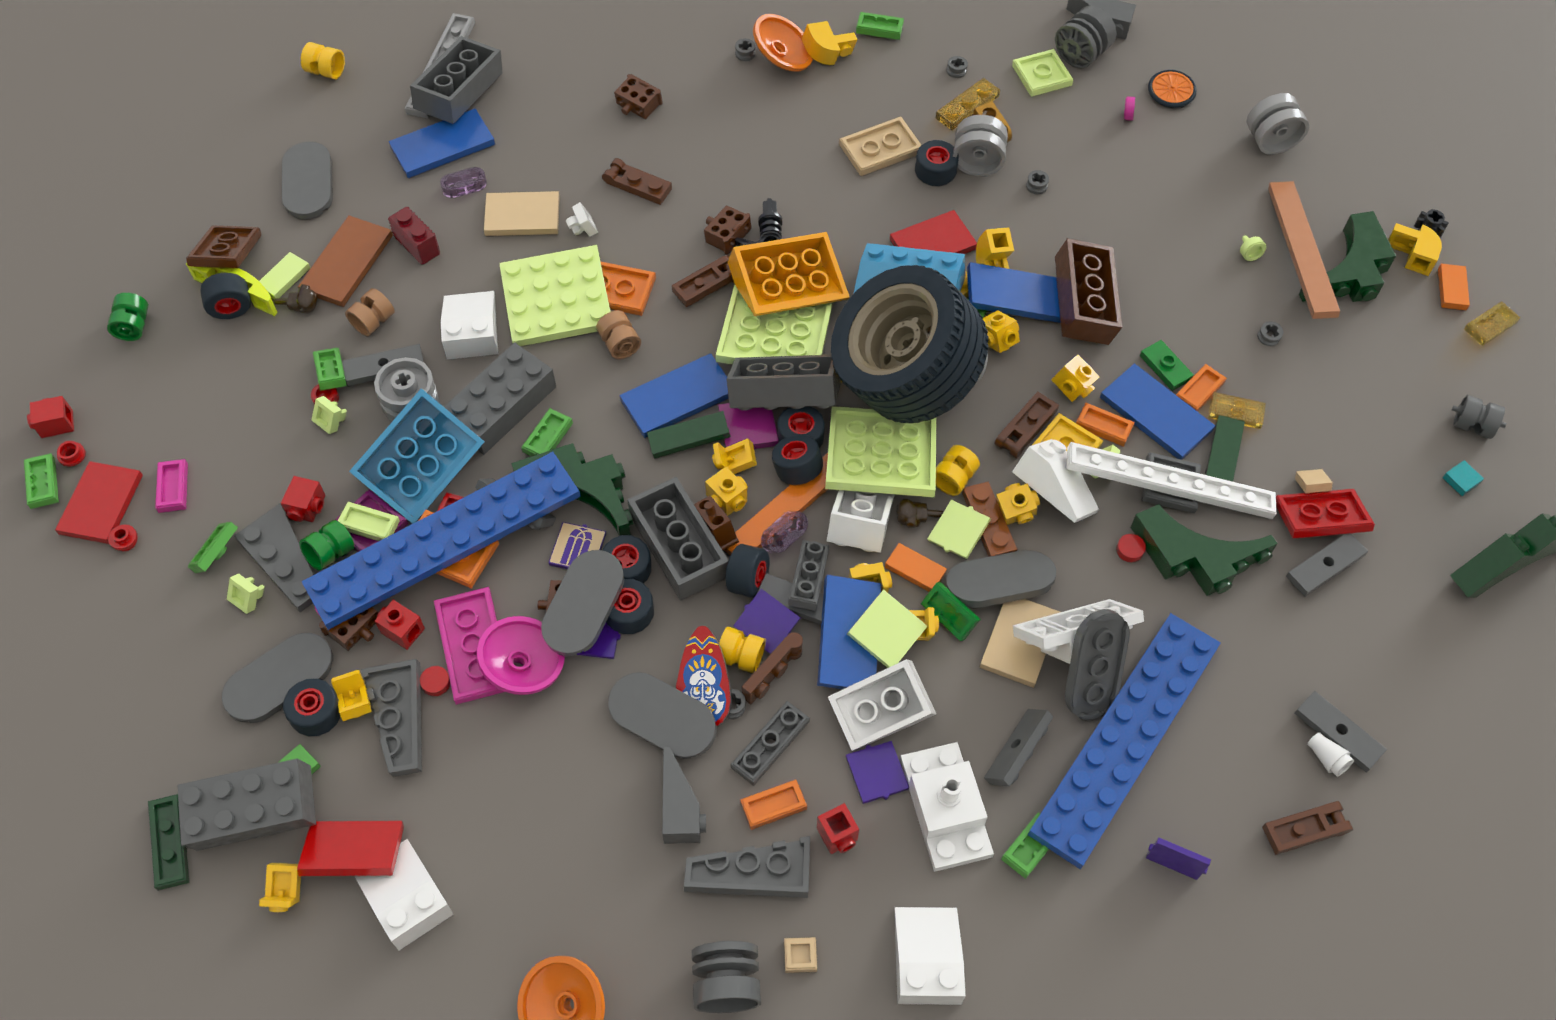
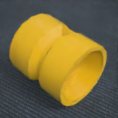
[301,42,345,79]
[936,445,980,496]
[719,626,766,673]

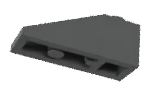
[1066,0,1136,40]
[662,747,706,844]

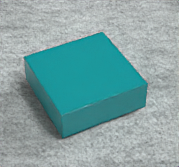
[1442,460,1484,496]

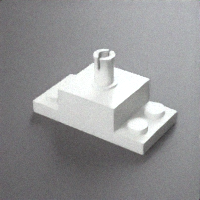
[1013,599,1144,664]
[900,742,994,872]

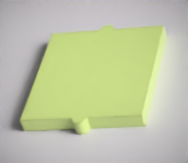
[927,500,991,559]

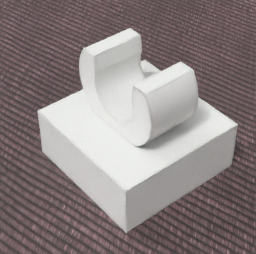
[566,202,598,237]

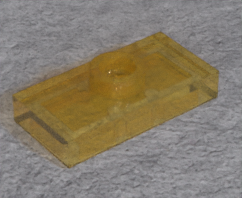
[1464,301,1521,346]
[1208,392,1266,429]

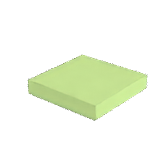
[1012,49,1073,97]
[847,589,927,668]

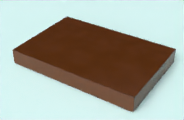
[186,225,261,268]

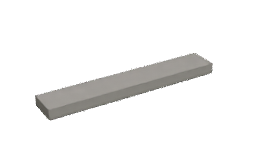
[405,13,475,118]

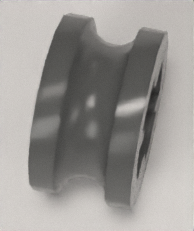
[735,38,755,61]
[946,56,968,78]
[1026,170,1049,194]
[1257,321,1284,346]
[727,689,746,719]

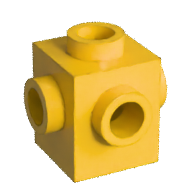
[983,310,1020,353]
[1051,355,1099,402]
[705,467,748,516]
[996,483,1040,525]

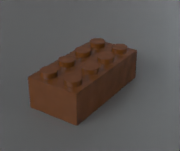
[1055,238,1122,345]

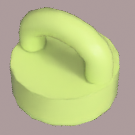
[1240,235,1266,261]

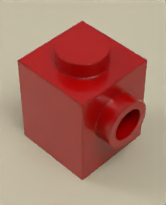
[27,396,74,438]
[281,476,326,523]
[375,600,425,650]
[817,803,859,854]

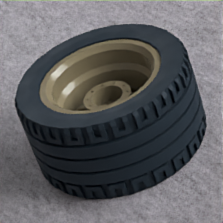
[831,265,988,423]

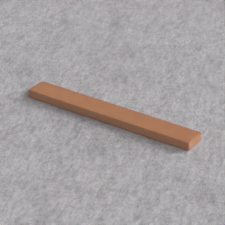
[1268,181,1340,319]

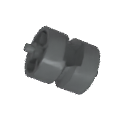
[1452,395,1507,439]

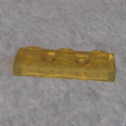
[935,78,1000,130]

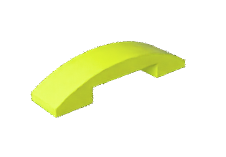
[186,263,278,316]

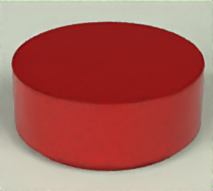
[311,384,339,405]
[1116,534,1146,562]
[420,666,450,697]

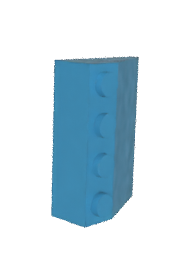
[854,243,966,293]
[349,389,485,524]

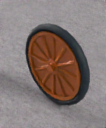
[1148,70,1197,108]

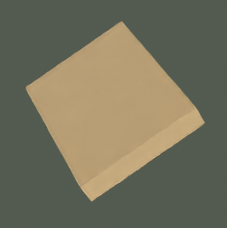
[839,117,921,176]
[484,191,560,236]
[979,599,1060,688]

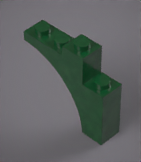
[1299,211,1396,302]
[511,443,633,536]
[1130,504,1278,596]
[1450,513,1556,598]

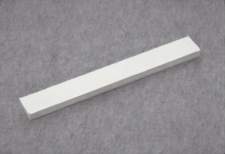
[1066,442,1276,519]

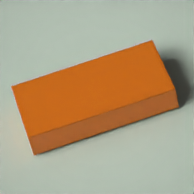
[1438,263,1470,311]
[1176,364,1227,412]
[1076,403,1135,447]
[885,543,947,592]
[740,779,807,830]

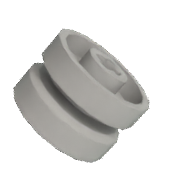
[1246,93,1309,154]
[953,115,1008,176]
[374,357,439,421]

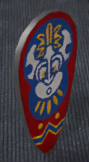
[676,626,732,727]

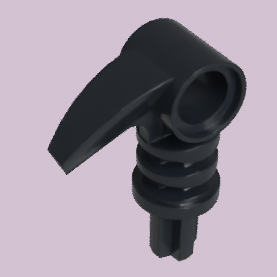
[735,198,782,246]

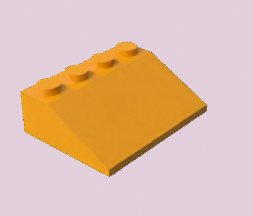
[728,232,850,316]

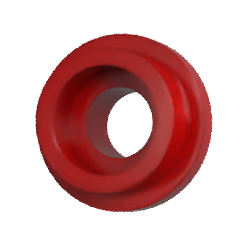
[57,441,86,467]
[108,524,138,551]

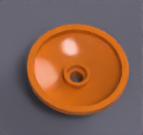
[753,14,813,72]
[517,956,605,1020]

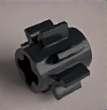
[1414,209,1449,238]

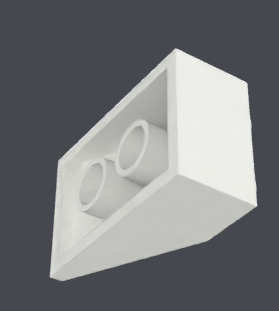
[441,291,498,360]
[1012,439,1099,523]
[827,490,895,553]
[828,659,936,751]
[355,839,454,951]
[894,907,966,1005]

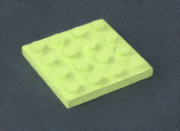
[499,245,610,346]
[716,284,833,364]
[825,406,936,497]

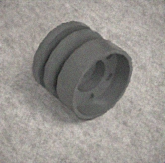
[1055,5,1117,68]
[692,941,761,1013]

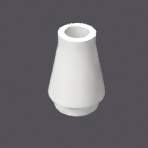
[1307,732,1354,777]

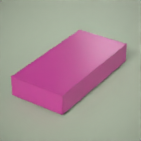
[155,459,188,513]

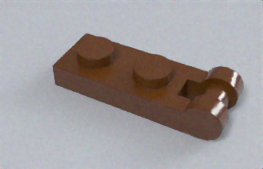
[602,158,672,205]
[672,255,734,307]
[994,391,1059,459]
[742,632,803,705]
[1262,801,1353,855]

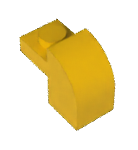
[802,21,857,65]
[1388,223,1442,276]
[976,227,1014,269]

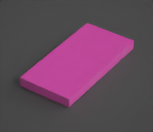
[434,587,504,705]

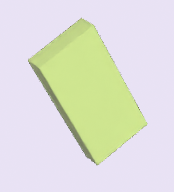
[259,252,310,300]
[338,502,400,541]

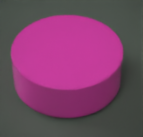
[1124,96,1135,121]

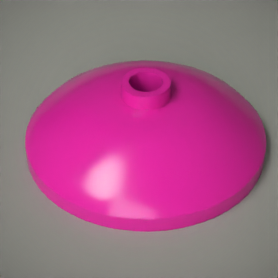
[477,616,565,695]

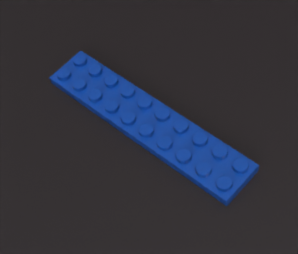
[301,452,581,630]
[1028,613,1221,870]

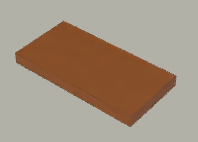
[298,215,393,307]

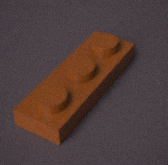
[962,481,1017,557]

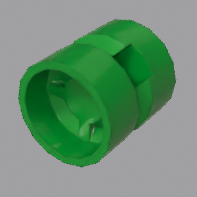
[107,293,149,341]
[299,520,354,570]

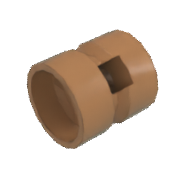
[345,288,395,336]
[596,310,641,359]

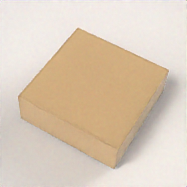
[1295,469,1333,493]
[784,937,817,973]

